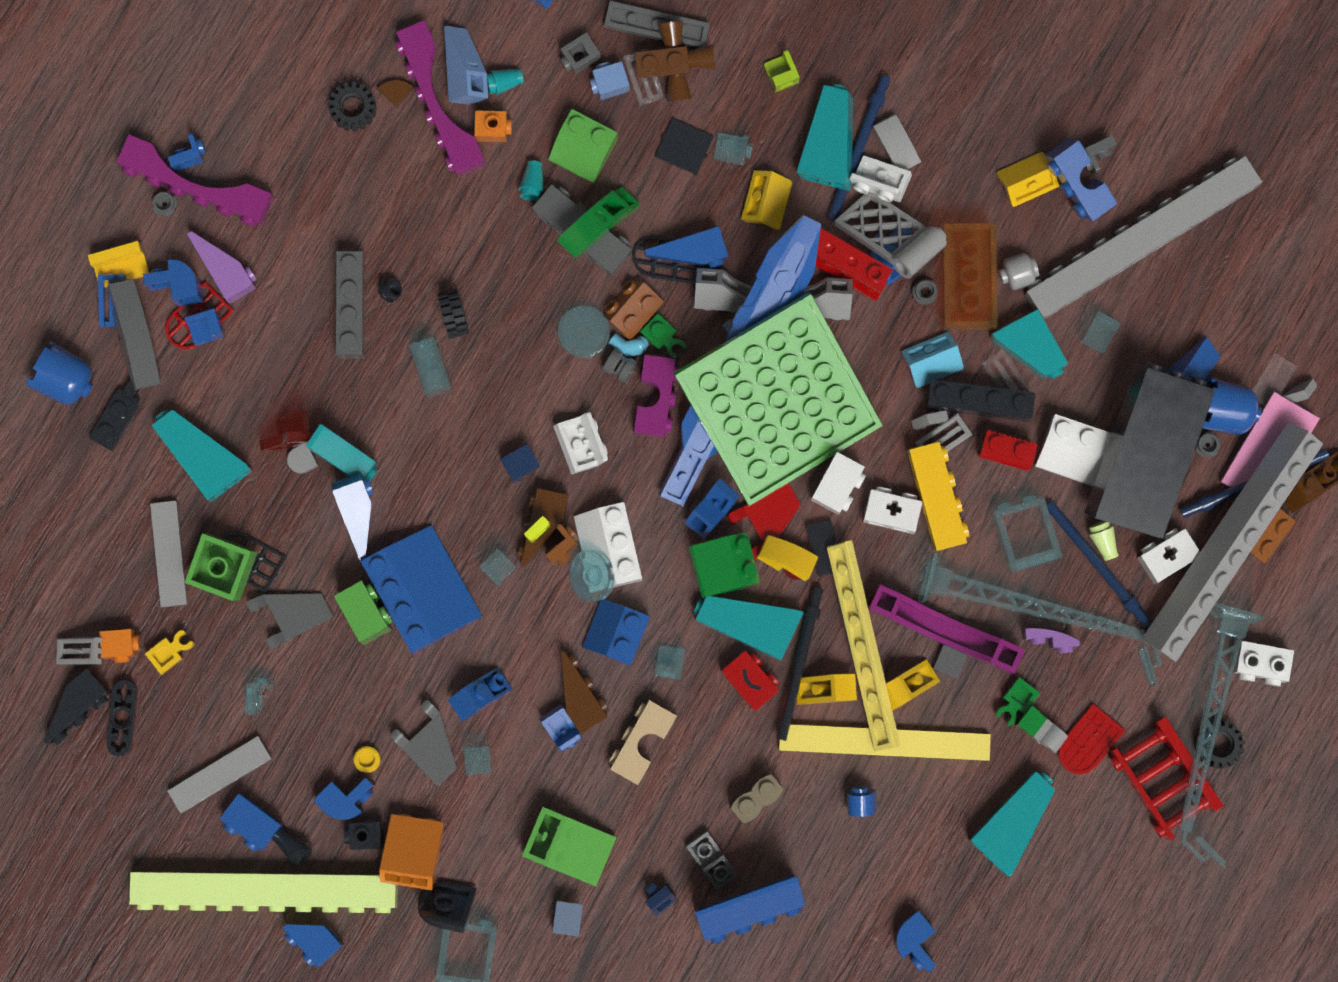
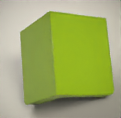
[764,50,800,93]

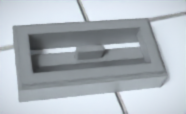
[914,413,972,452]
[56,637,102,665]

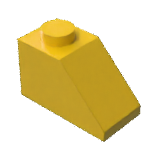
[886,659,940,711]
[797,674,857,705]

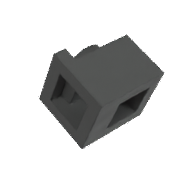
[559,33,601,75]

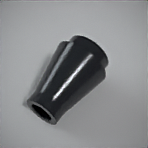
[272,828,312,866]

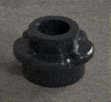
[378,278,402,303]

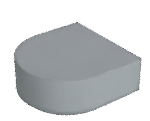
[287,443,319,474]

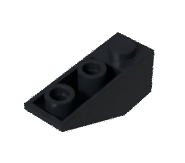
[44,669,111,745]

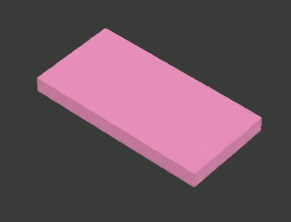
[1220,392,1320,488]

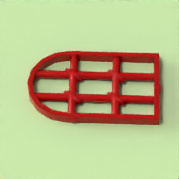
[165,282,234,350]

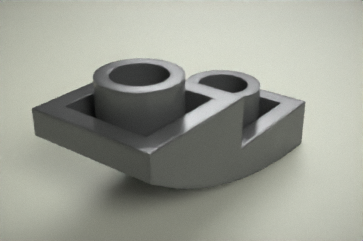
[685,830,738,891]

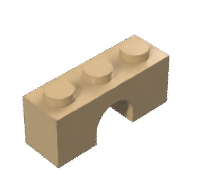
[609,700,677,785]

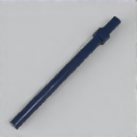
[827,75,891,221]
[1180,448,1330,518]
[1045,500,1152,629]

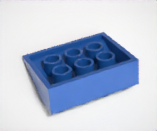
[361,525,482,655]
[695,875,805,944]

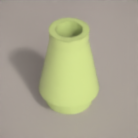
[1089,521,1119,561]

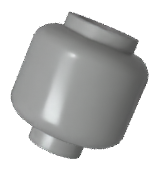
[999,253,1039,290]

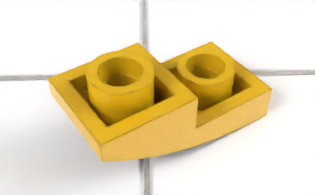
[757,535,818,581]

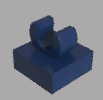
[644,882,677,916]

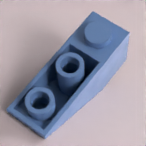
[444,26,488,105]

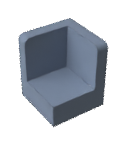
[553,900,583,936]

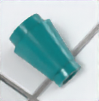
[487,68,524,96]
[518,161,544,201]

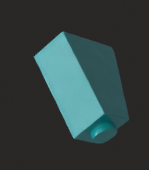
[990,309,1068,380]
[306,424,378,482]

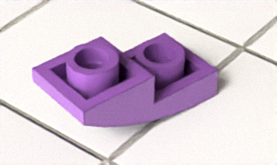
[1023,628,1080,653]

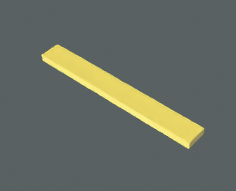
[827,540,901,752]
[779,725,991,761]

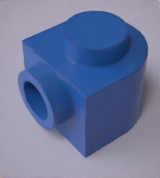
[847,786,877,817]

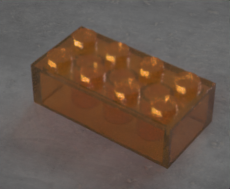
[941,223,998,332]

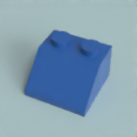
[582,599,650,667]

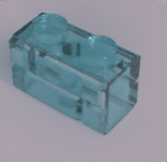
[409,337,452,398]

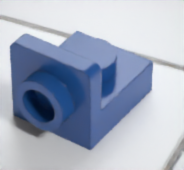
[168,133,206,172]

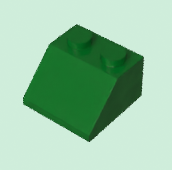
[689,532,761,598]

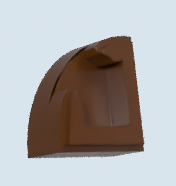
[377,80,414,107]

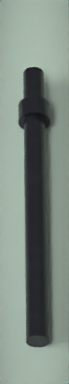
[776,587,823,741]

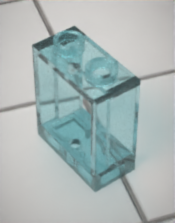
[991,494,1062,574]
[435,920,498,982]

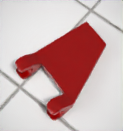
[727,483,801,560]

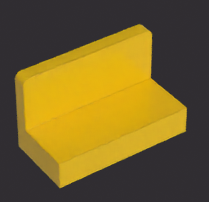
[996,152,1060,207]
[741,170,792,230]
[88,241,150,288]

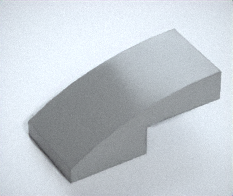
[872,114,921,170]

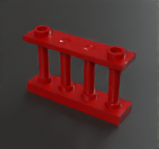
[815,228,893,302]
[1109,717,1224,841]

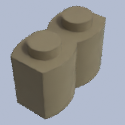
[730,775,783,823]

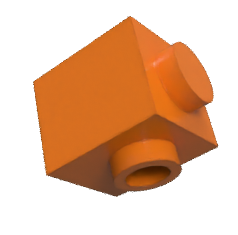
[474,111,512,142]
[99,629,141,663]

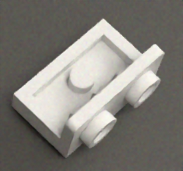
[850,155,912,202]
[553,412,608,474]

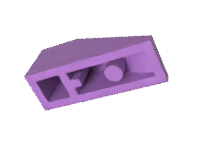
[187,231,257,304]

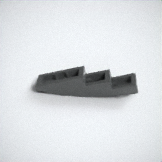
[107,279,160,390]

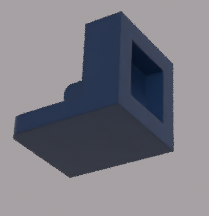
[500,444,540,484]

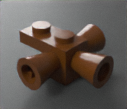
[635,21,715,102]

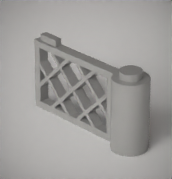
[835,192,947,279]

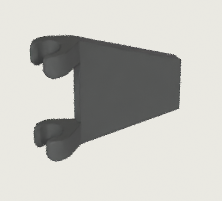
[247,594,333,649]
[390,700,457,787]

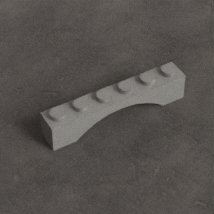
[694,268,853,320]

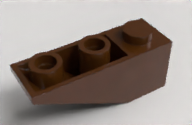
[1284,451,1338,513]
[517,488,569,568]
[561,651,609,735]

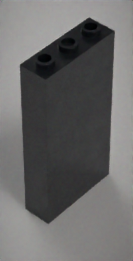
[1084,362,1215,539]

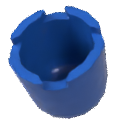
[26,341,93,405]
[1202,377,1262,435]

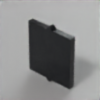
[655,118,714,175]

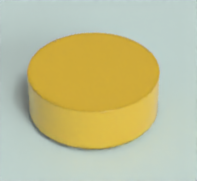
[354,746,381,773]

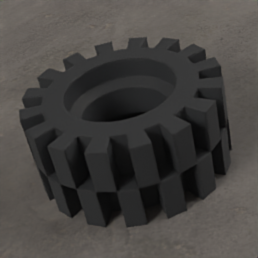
[328,82,377,132]
[437,288,469,339]
[1194,721,1245,769]

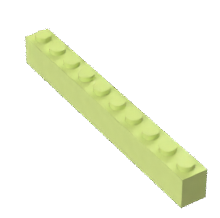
[129,872,398,913]

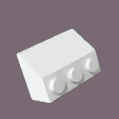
[1035,414,1112,486]
[574,502,642,593]

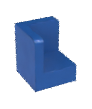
[184,309,225,346]

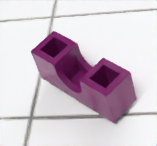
[634,355,680,439]

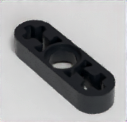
[107,680,138,756]

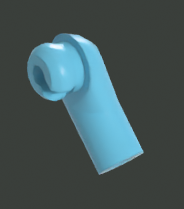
[608,334,649,357]

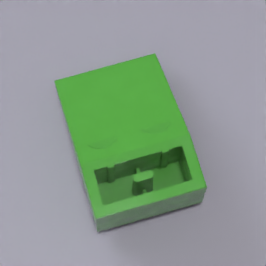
[522,807,617,886]

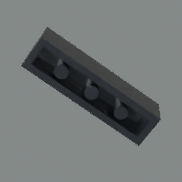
[926,379,1035,422]

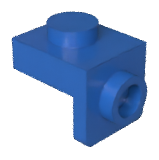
[539,704,582,751]

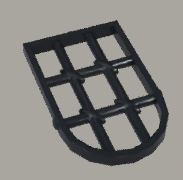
[633,236,700,285]
[221,532,286,593]

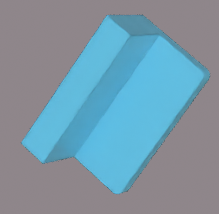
[901,332,964,388]

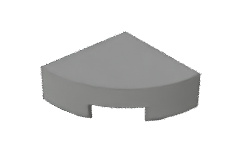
[1282,378,1317,403]
[911,411,949,430]

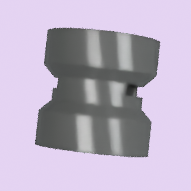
[602,348,638,384]

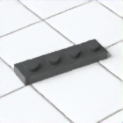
[604,1,710,49]

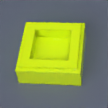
[524,516,550,543]

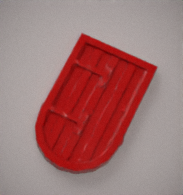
[1058,704,1126,775]

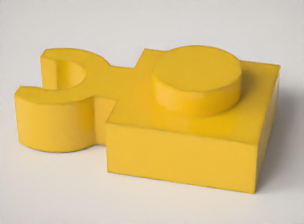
[145,630,195,675]

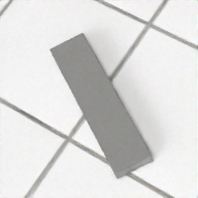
[150,501,188,608]
[167,736,272,814]

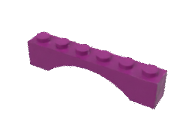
[395,20,486,177]
[116,135,274,227]
[868,585,1025,675]

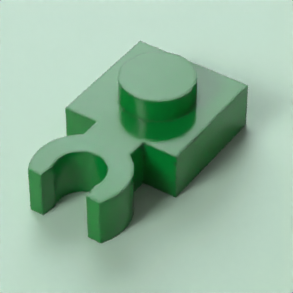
[640,314,687,359]
[995,677,1040,726]

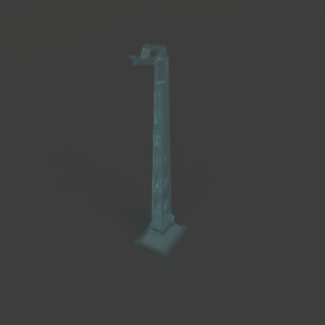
[918,552,1162,686]
[1179,603,1265,868]

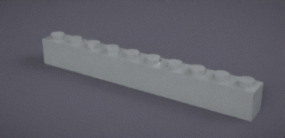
[1024,156,1262,320]
[1141,422,1323,662]

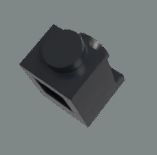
[344,822,383,850]

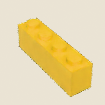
[907,442,969,551]

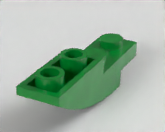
[557,187,641,258]

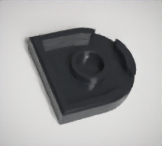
[418,882,477,933]

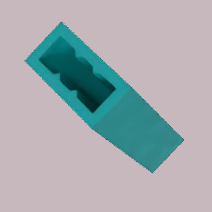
[797,84,853,191]
[151,410,252,502]
[693,596,803,661]
[969,771,1055,877]

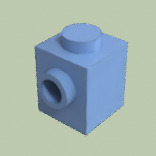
[589,61,630,100]

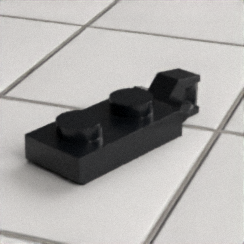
[89,379,140,452]

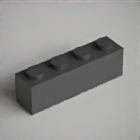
[532,185,632,278]
[336,251,366,359]

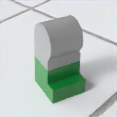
[1015,706,1068,754]

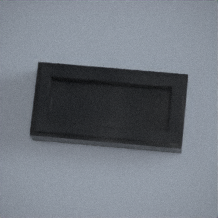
[806,520,837,577]

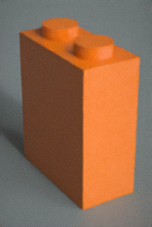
[380,814,444,890]

